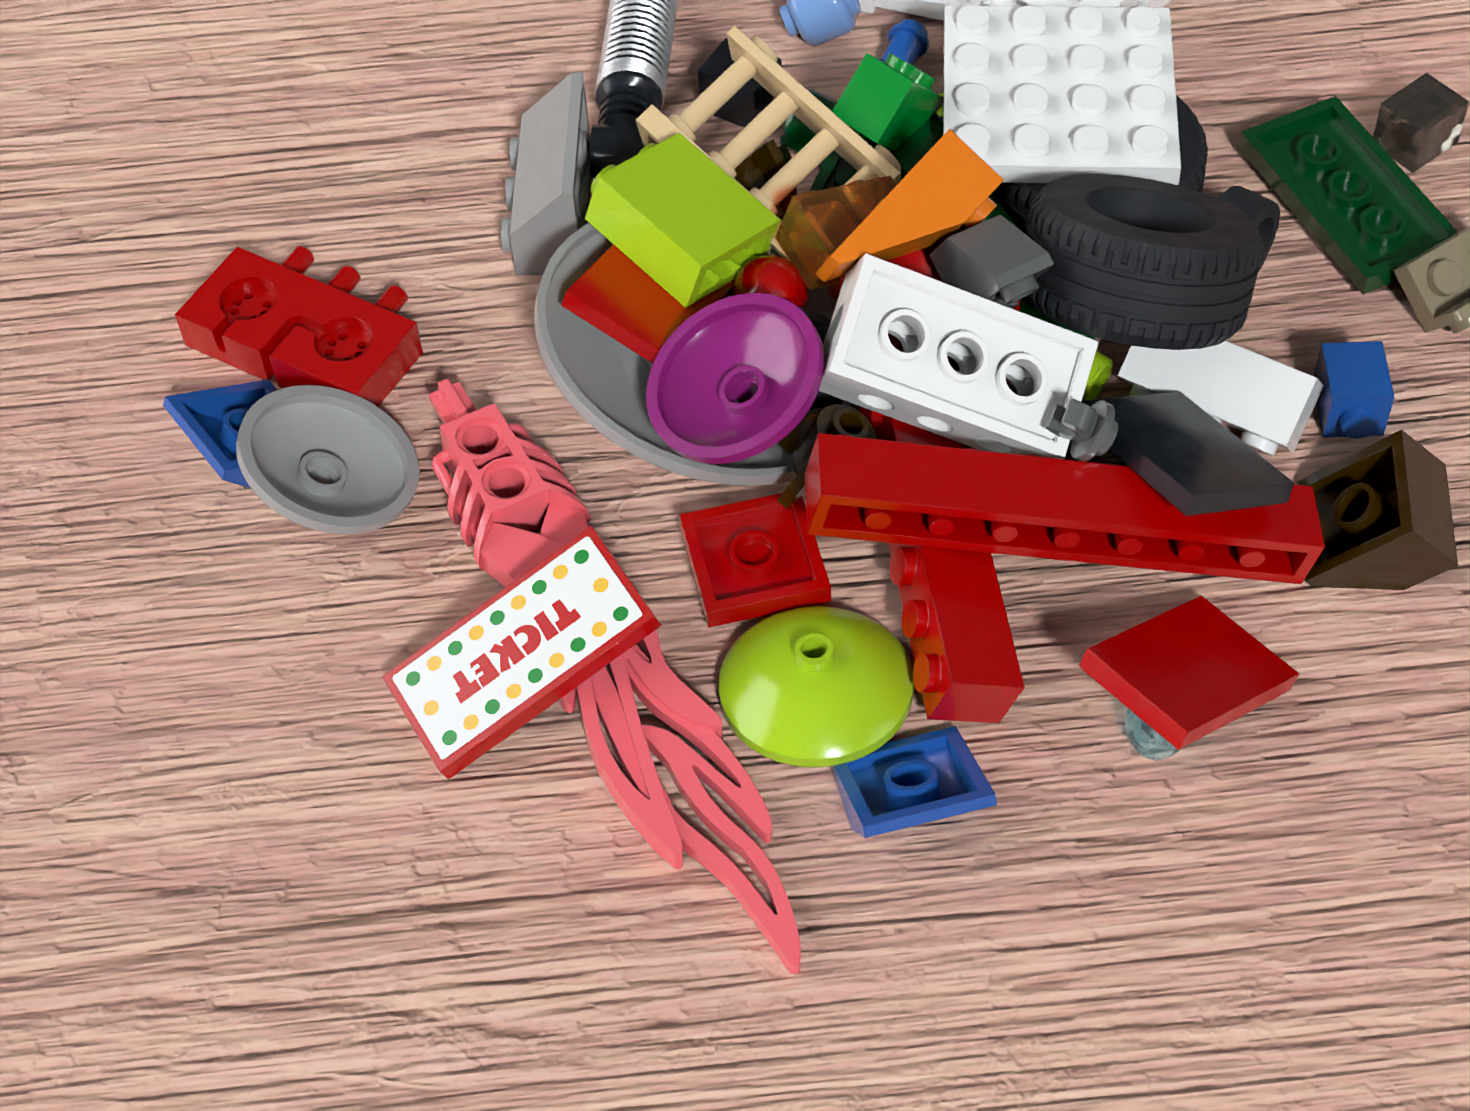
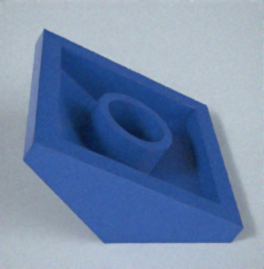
[163,379,277,488]
[831,726,997,838]

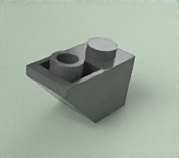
[930,215,1054,309]

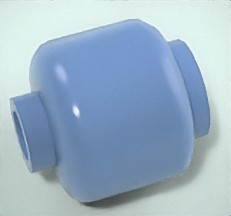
[779,0,862,46]

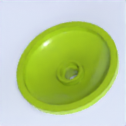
[719,606,914,767]

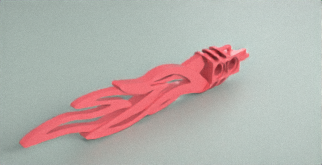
[428,379,801,974]

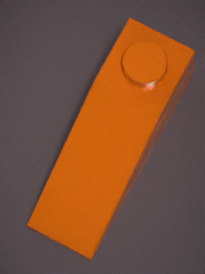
[815,129,1004,282]

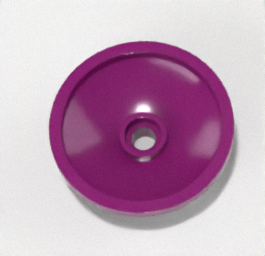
[646,293,824,464]

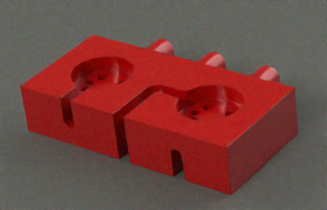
[175,246,423,407]

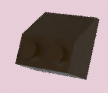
[1297,429,1458,590]

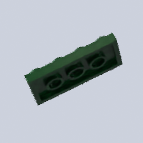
[1238,96,1458,294]

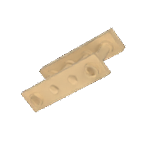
[636,26,901,288]

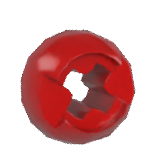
[732,254,808,307]

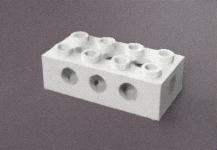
[819,253,1099,459]

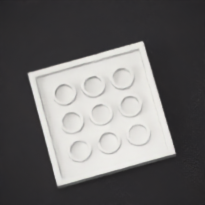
[943,5,1181,185]

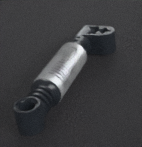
[589,0,678,180]

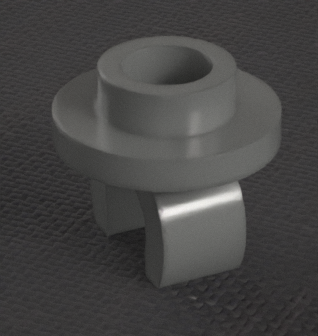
[1046,399,1118,462]

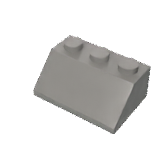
[501,72,591,275]

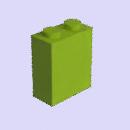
[585,133,781,308]

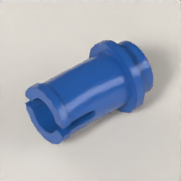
[882,19,929,66]

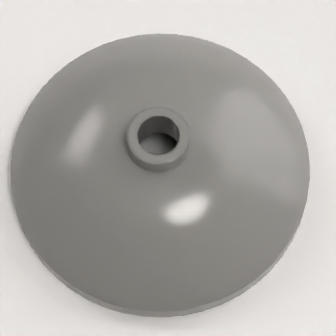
[236,385,420,534]

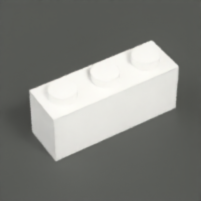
[1118,341,1324,456]

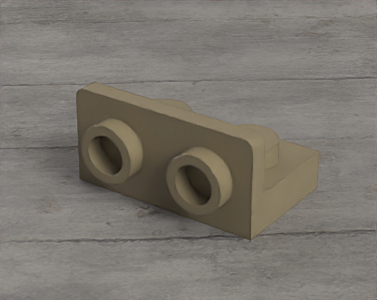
[1393,226,1470,333]

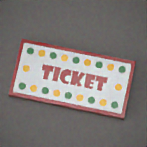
[382,526,662,780]

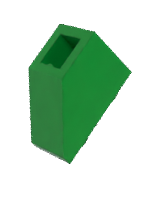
[832,53,943,151]

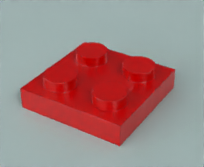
[679,493,831,628]

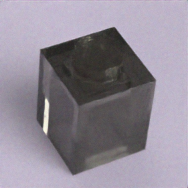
[1373,72,1469,173]

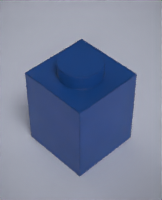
[1314,341,1394,439]

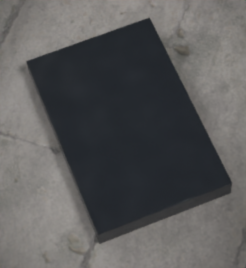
[1081,392,1294,516]

